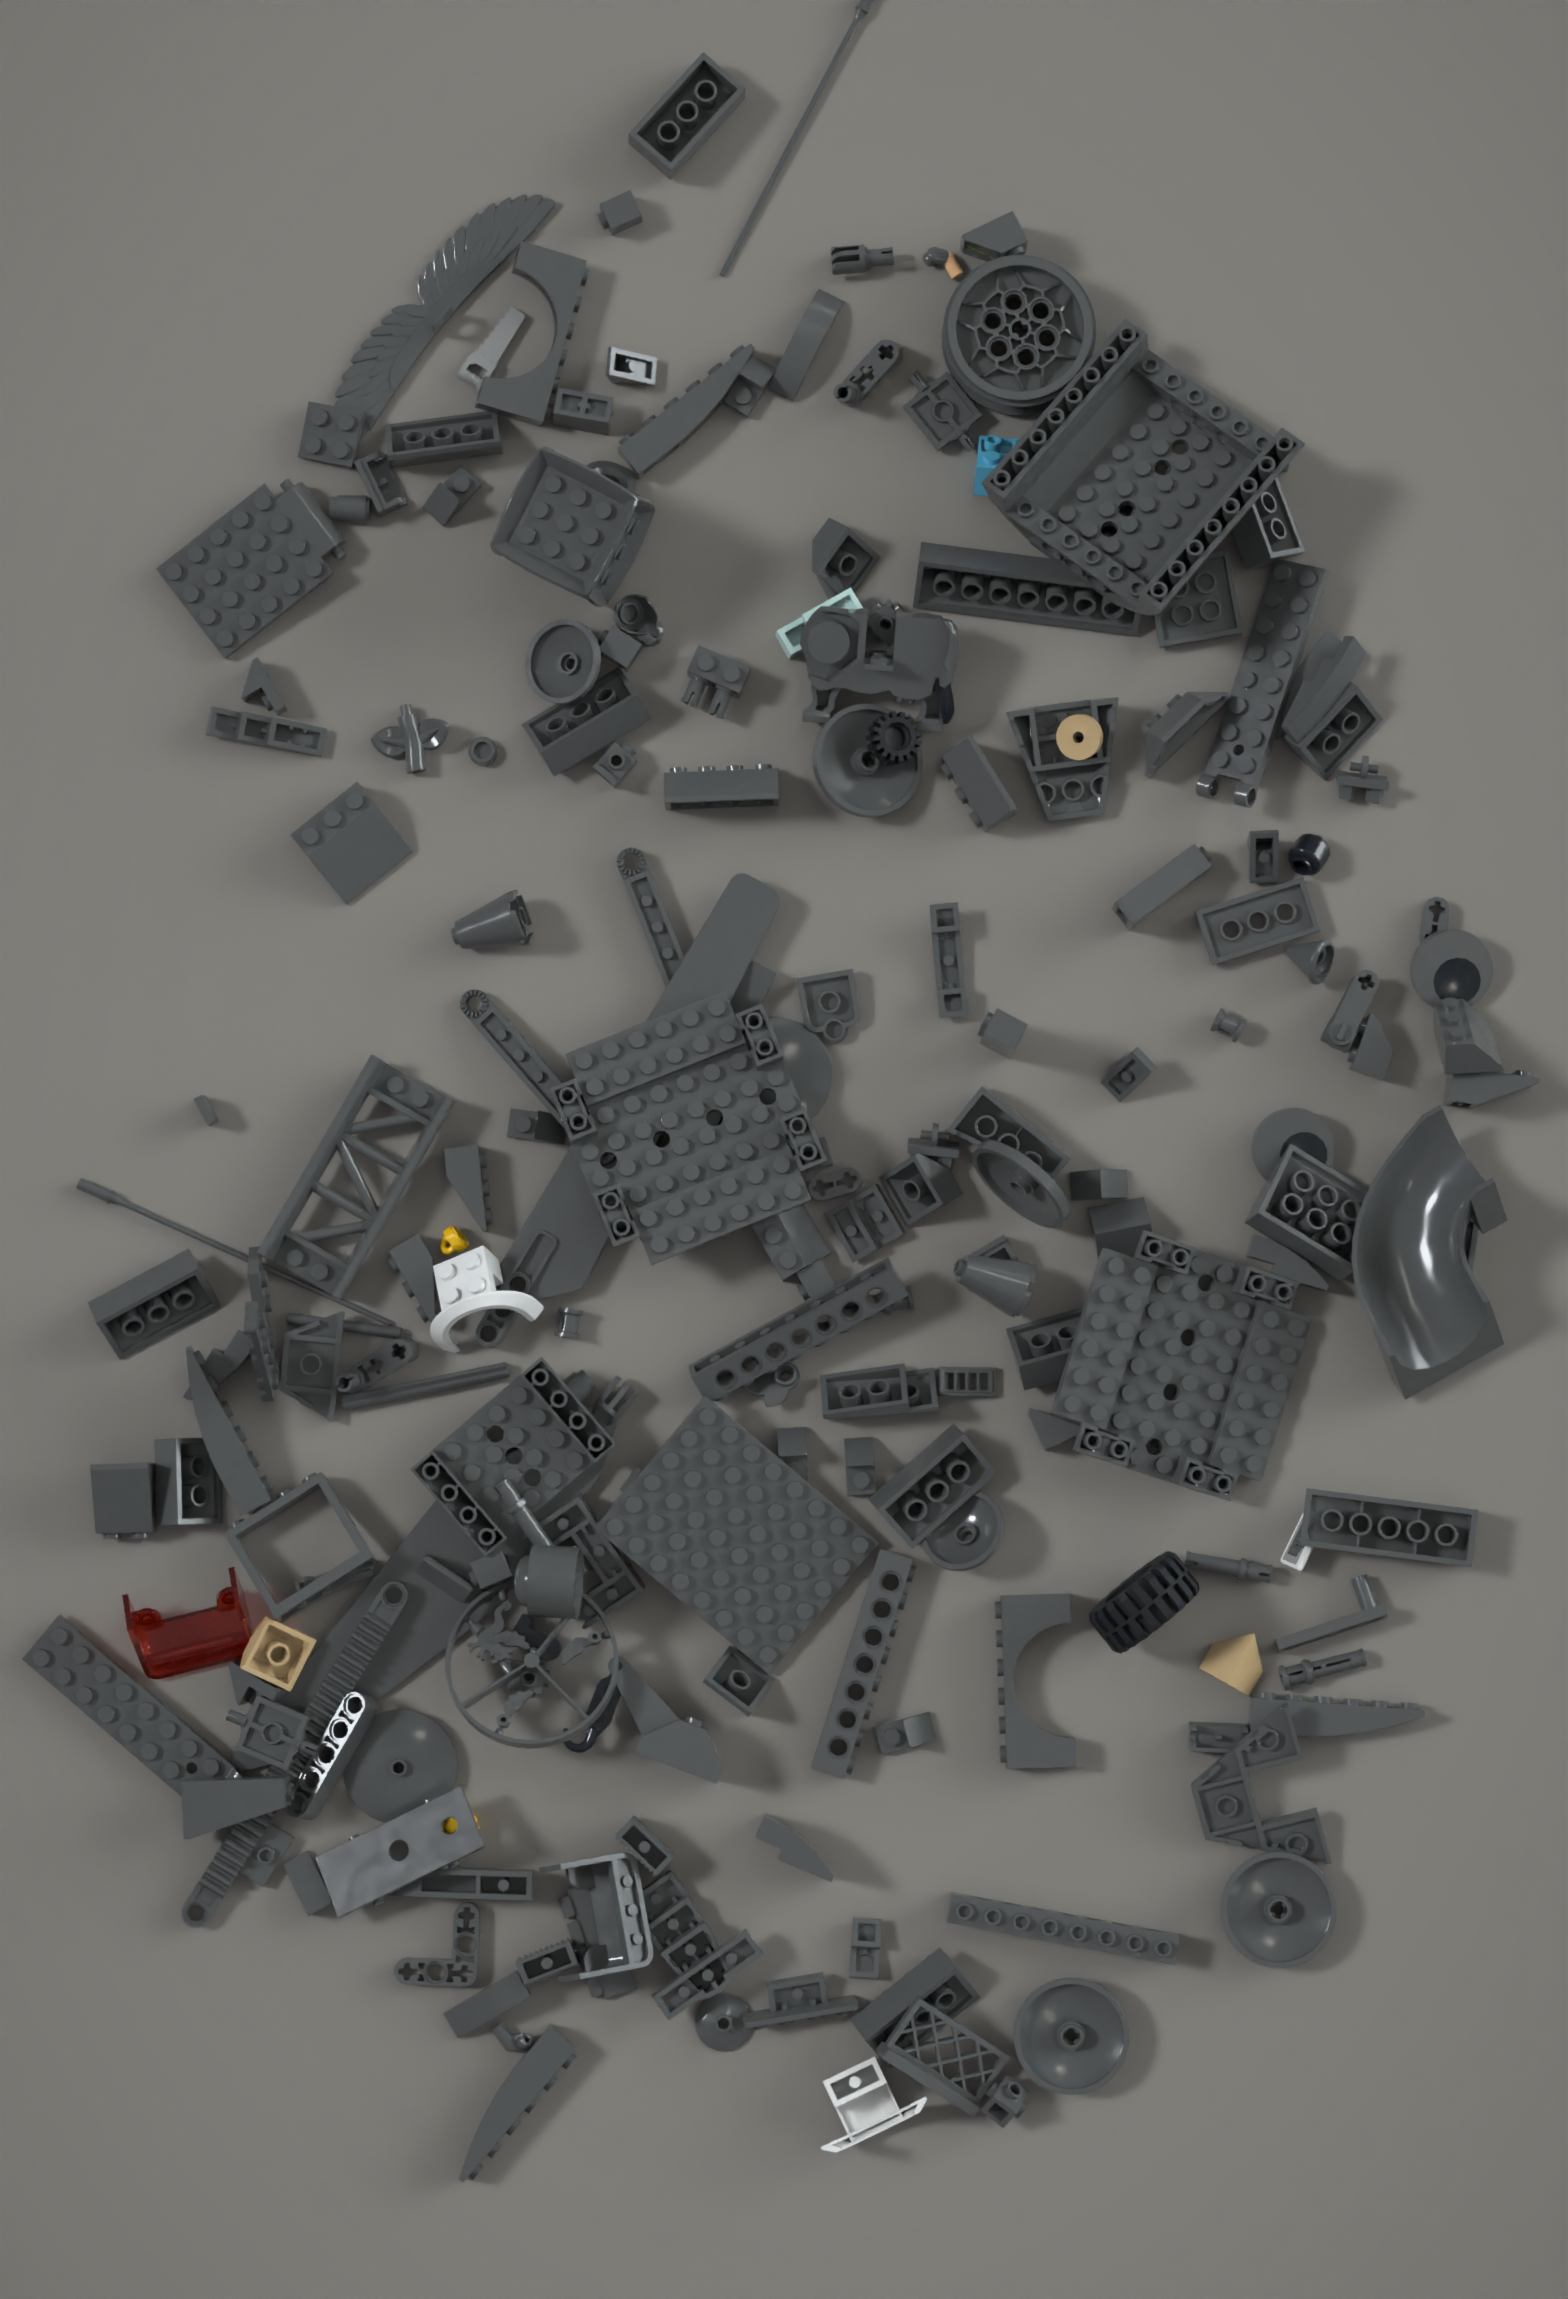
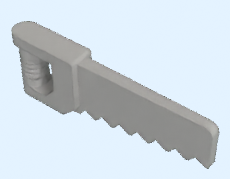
[457,306,525,393]

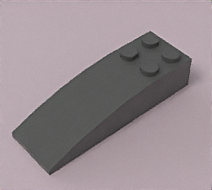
[1300,1488,1478,1567]

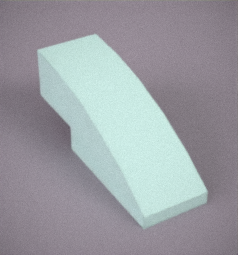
[775,587,863,659]

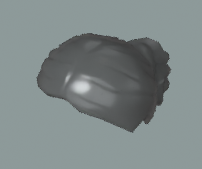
[613,594,663,647]

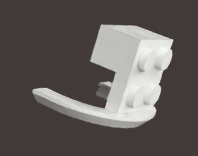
[430,1245,544,1353]
[821,2056,927,2153]

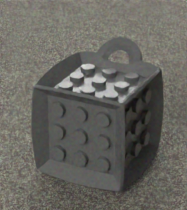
[490,447,655,607]

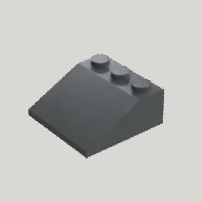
[291,782,413,905]

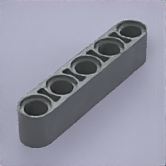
[285,1692,378,1820]

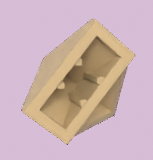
[1199,1633,1263,1696]

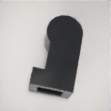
[512,1613,562,1661]

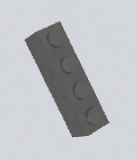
[978,1008,1028,1059]

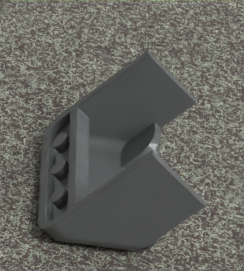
[539,1852,653,1982]

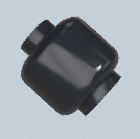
[1288,834,1330,875]

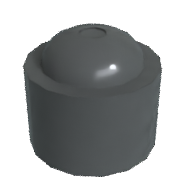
[514,1545,584,1619]

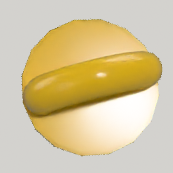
[440,1225,469,1255]

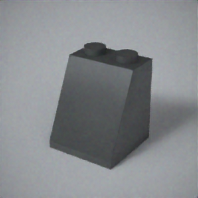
[90,1463,156,1539]

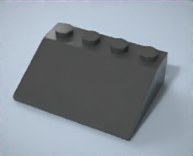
[1245,1144,1368,1281]

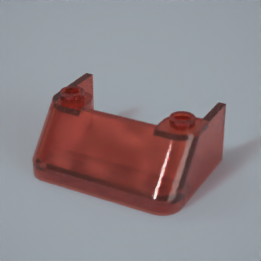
[122,1567,253,1680]

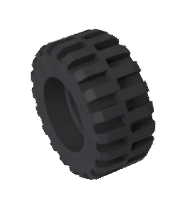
[1089,1551,1200,1654]

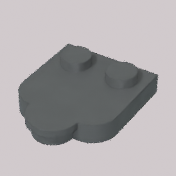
[796,969,860,1044]

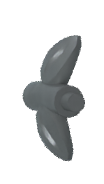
[371,704,449,774]

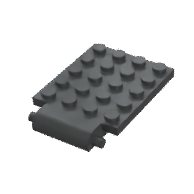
[156,479,347,659]

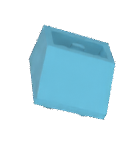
[973,435,1020,497]

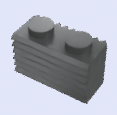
[616,1816,675,1876]
[516,1938,580,1987]

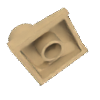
[240,1616,317,1692]

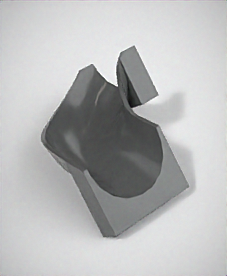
[1352,1105,1508,1400]

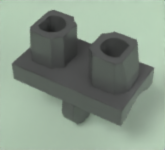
[1336,756,1389,804]
[907,1123,959,1171]

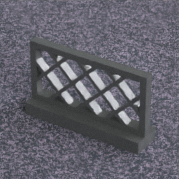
[875,1996,1010,2117]

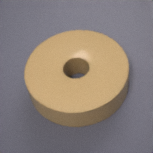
[1056,714,1103,760]

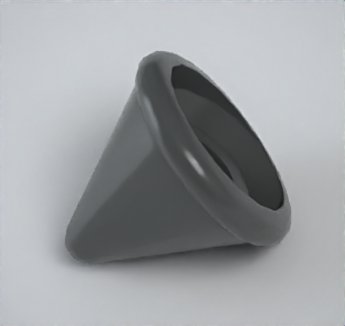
[1285,938,1335,985]

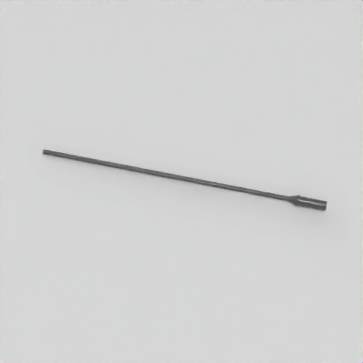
[719,0,873,277]
[76,1178,391,1326]

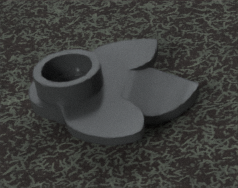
[744,1357,800,1407]

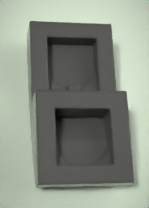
[849,1917,882,1980]

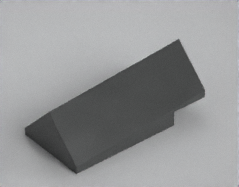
[820,1363,940,1419]

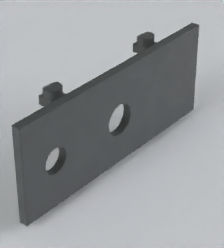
[315,1786,486,1918]

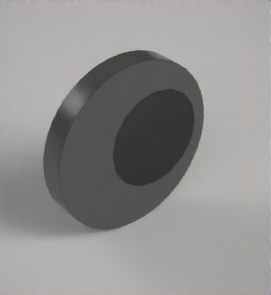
[1410,929,1493,1008]
[1251,1108,1335,1181]

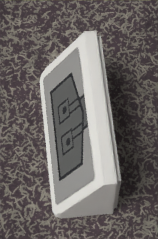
[1280,1512,1314,1571]

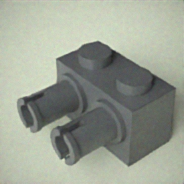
[681,645,751,719]

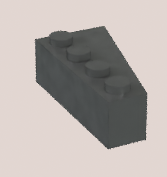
[946,1086,1072,1180]

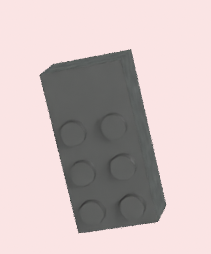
[628,52,746,180]

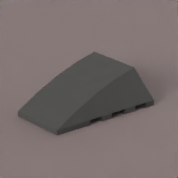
[1006,697,1119,821]

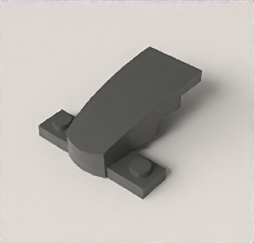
[642,1869,763,2020]

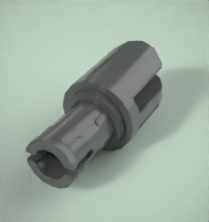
[831,244,894,275]

